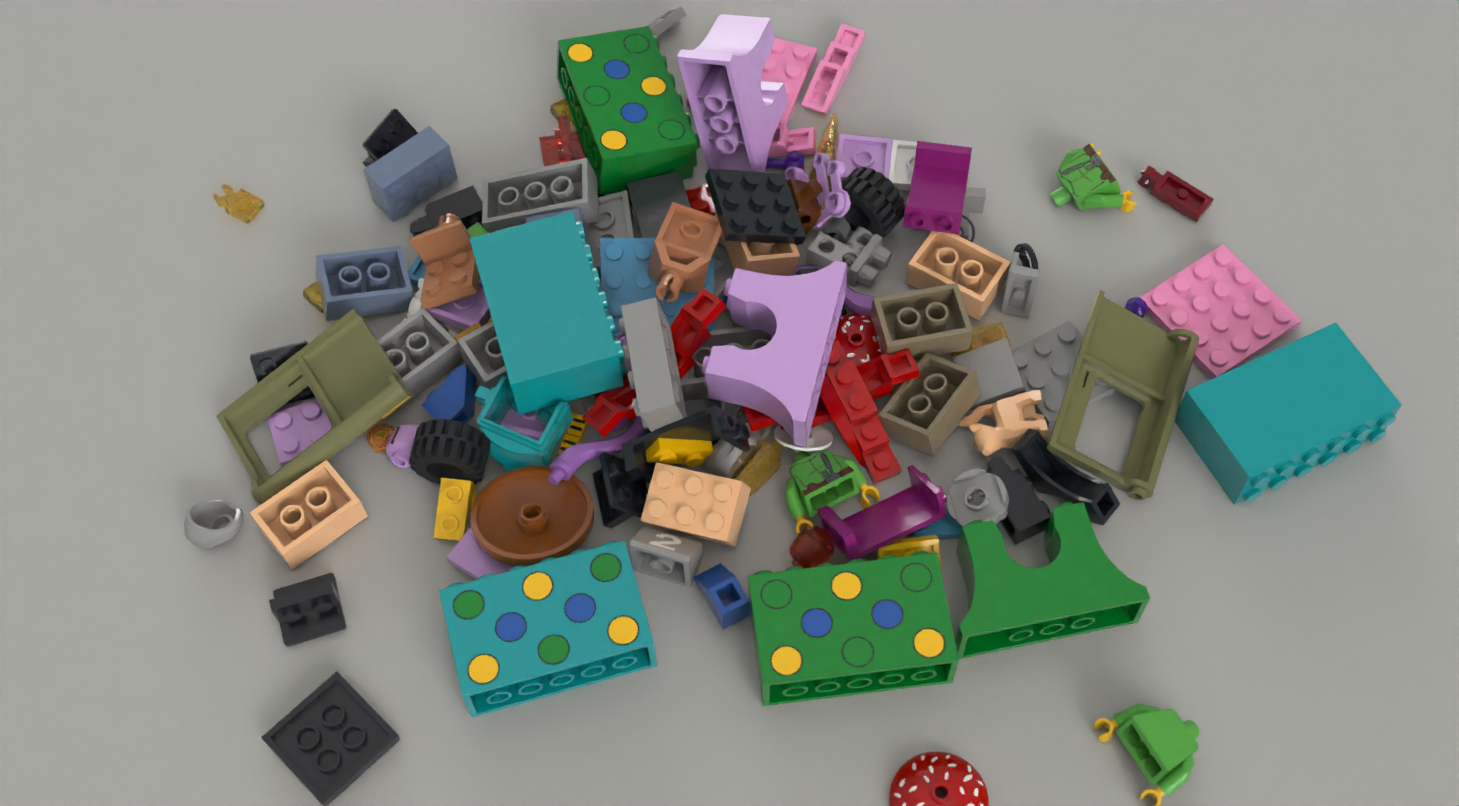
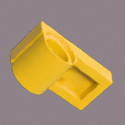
[433,478,476,541]

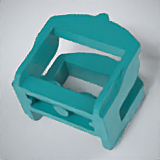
[474,376,573,472]

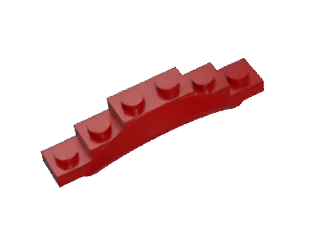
[582,288,726,438]
[820,339,902,485]
[742,348,920,432]

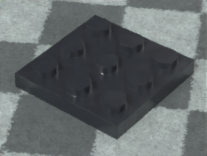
[705,169,806,244]
[261,671,401,806]

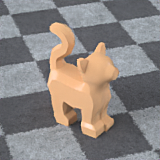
[958,390,1049,456]

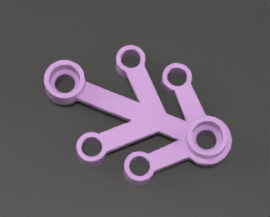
[784,152,851,231]

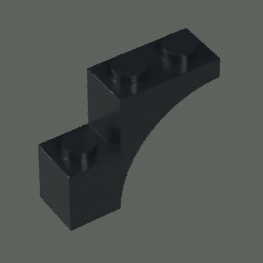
[1012,429,1120,525]

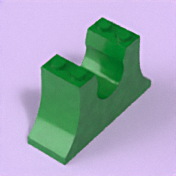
[955,502,1150,659]

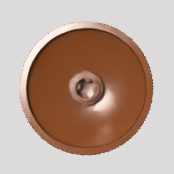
[470,466,594,567]

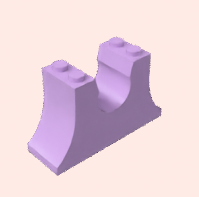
[677,14,789,172]
[701,261,847,447]

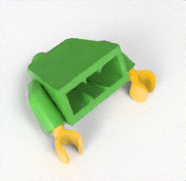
[1094,704,1199,806]

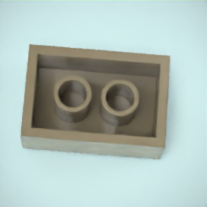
[870,283,973,359]
[878,352,981,457]

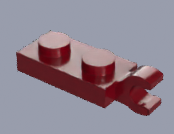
[1137,165,1214,222]

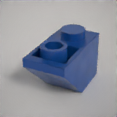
[421,364,476,423]
[693,563,750,630]

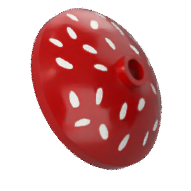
[835,314,882,367]
[889,751,989,806]

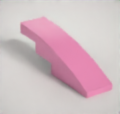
[801,23,866,115]
[768,124,817,157]

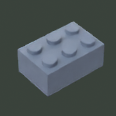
[363,126,458,222]
[316,246,413,321]

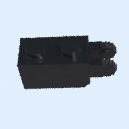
[410,185,484,237]
[986,456,1051,545]

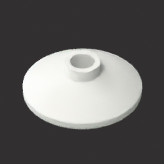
[774,425,833,453]

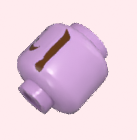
[385,423,419,468]

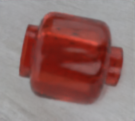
[789,526,835,569]

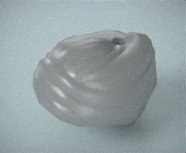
[704,435,758,479]
[184,500,243,548]

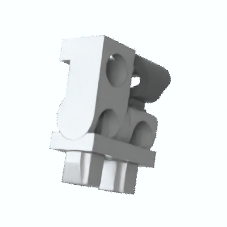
[806,216,892,288]

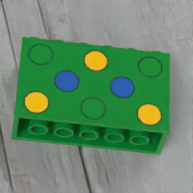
[556,26,700,195]
[748,551,959,706]

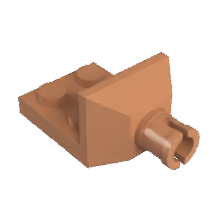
[647,202,723,303]
[410,213,479,310]

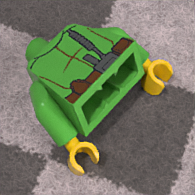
[1049,143,1137,212]
[785,449,879,541]

